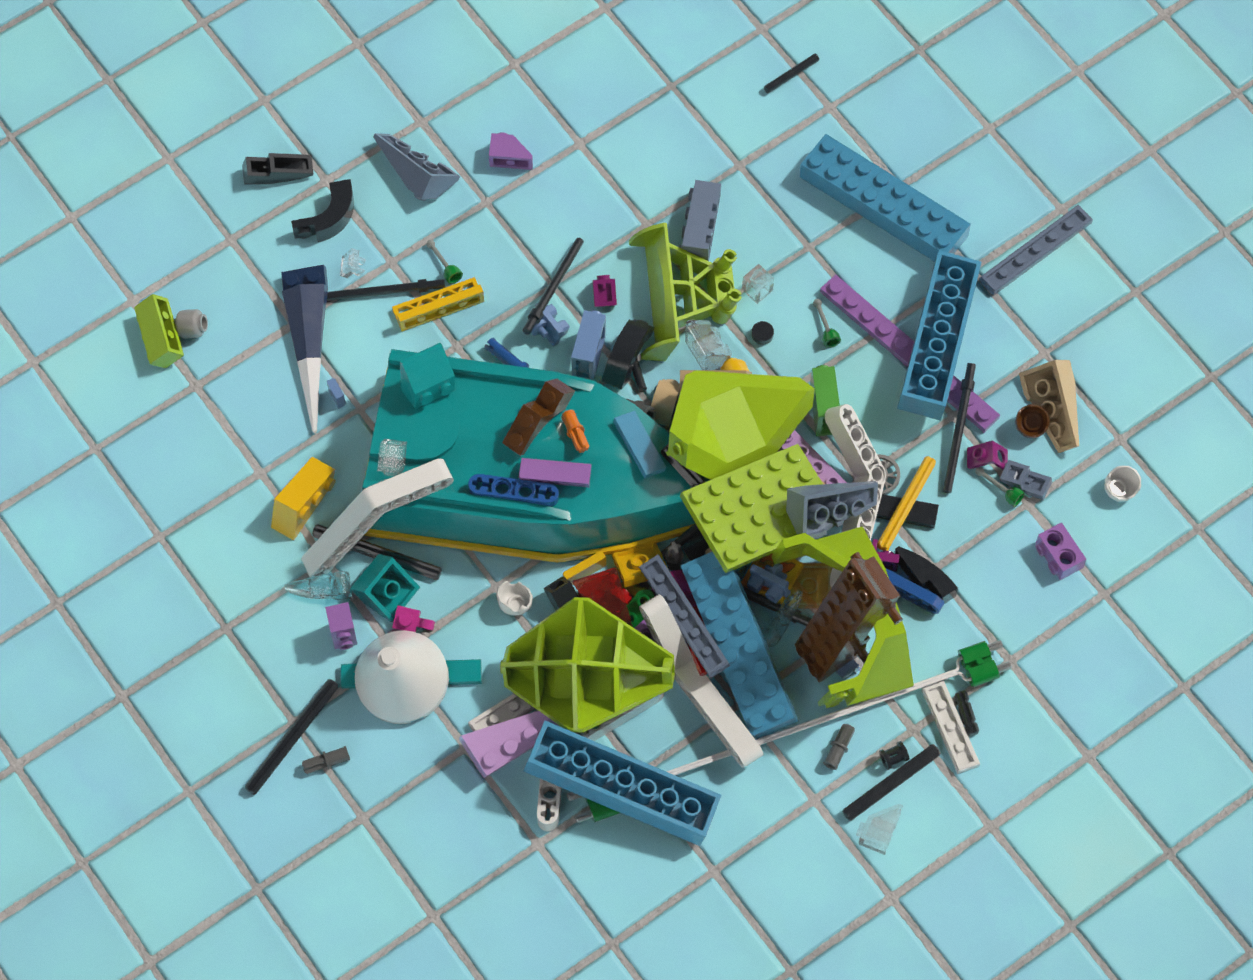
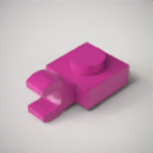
[392,606,435,632]

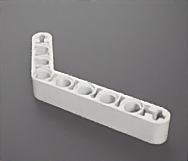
[825,404,886,588]
[301,459,454,580]
[639,594,764,768]
[537,693,664,832]

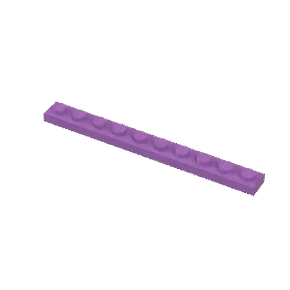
[820,274,1000,433]

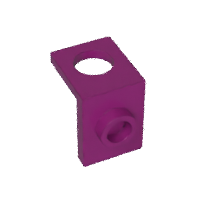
[967,440,1008,470]

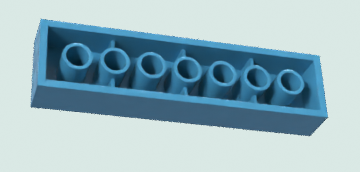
[800,134,971,262]
[897,250,982,421]
[681,552,799,740]
[523,720,722,846]

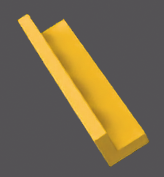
[392,277,484,332]

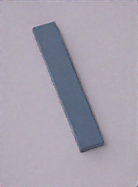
[979,205,1093,296]
[639,555,730,678]

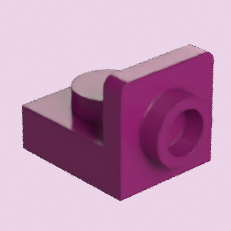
[592,275,617,307]
[872,539,899,572]

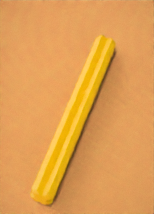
[877,456,936,551]

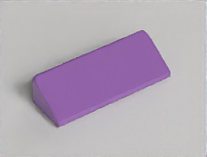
[519,458,591,488]

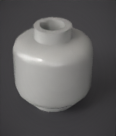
[174,309,208,339]

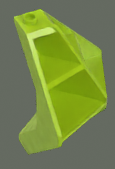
[666,370,815,480]
[500,597,675,733]

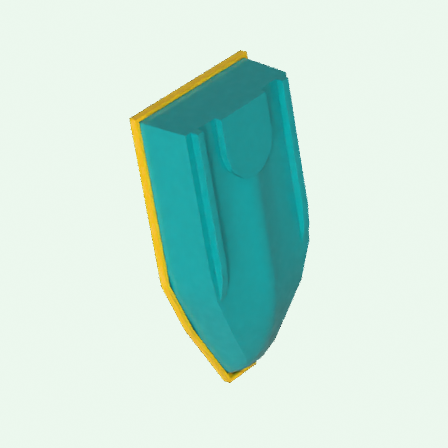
[362,349,710,563]

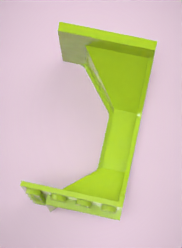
[772,526,914,709]

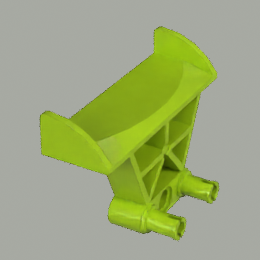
[629,223,742,361]

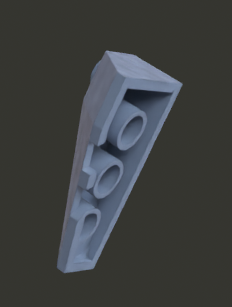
[373,133,460,201]
[786,481,878,538]

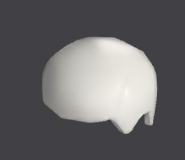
[1104,466,1141,502]
[496,581,533,615]

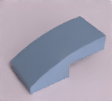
[1000,460,1052,501]

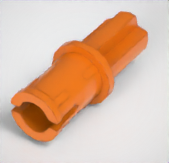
[561,410,589,453]

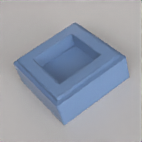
[326,378,346,409]

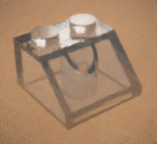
[685,320,732,370]

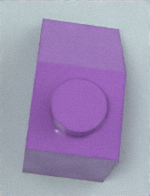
[489,132,533,170]

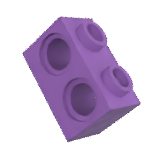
[1035,522,1086,580]
[325,602,357,650]

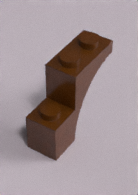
[502,378,575,456]

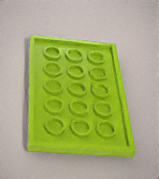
[680,444,823,573]

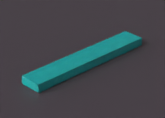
[341,659,482,689]

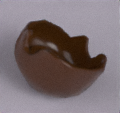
[1015,404,1050,439]

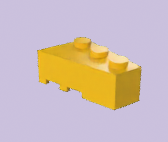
[271,457,336,540]

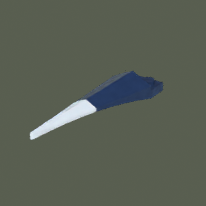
[281,264,328,434]

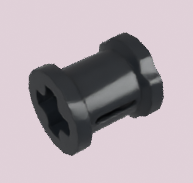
[879,741,910,770]

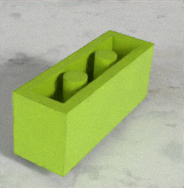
[134,294,184,368]

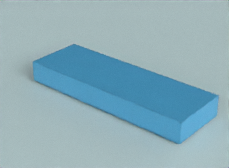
[613,411,666,479]

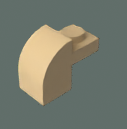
[651,379,680,427]

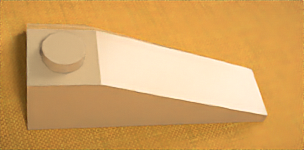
[1019,360,1079,453]

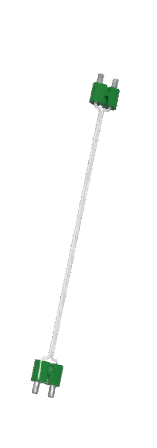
[567,640,1012,823]

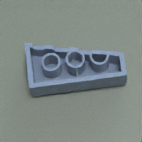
[679,180,721,261]

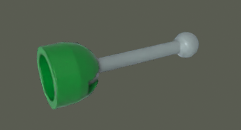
[426,240,463,284]
[813,299,841,348]
[975,467,1025,507]

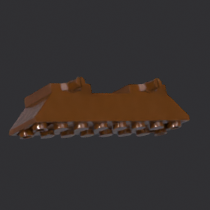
[794,552,903,683]

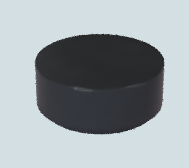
[751,321,774,345]

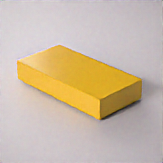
[563,551,606,585]

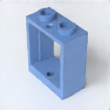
[571,310,606,380]

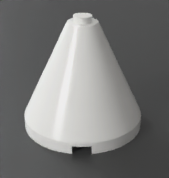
[355,631,449,724]

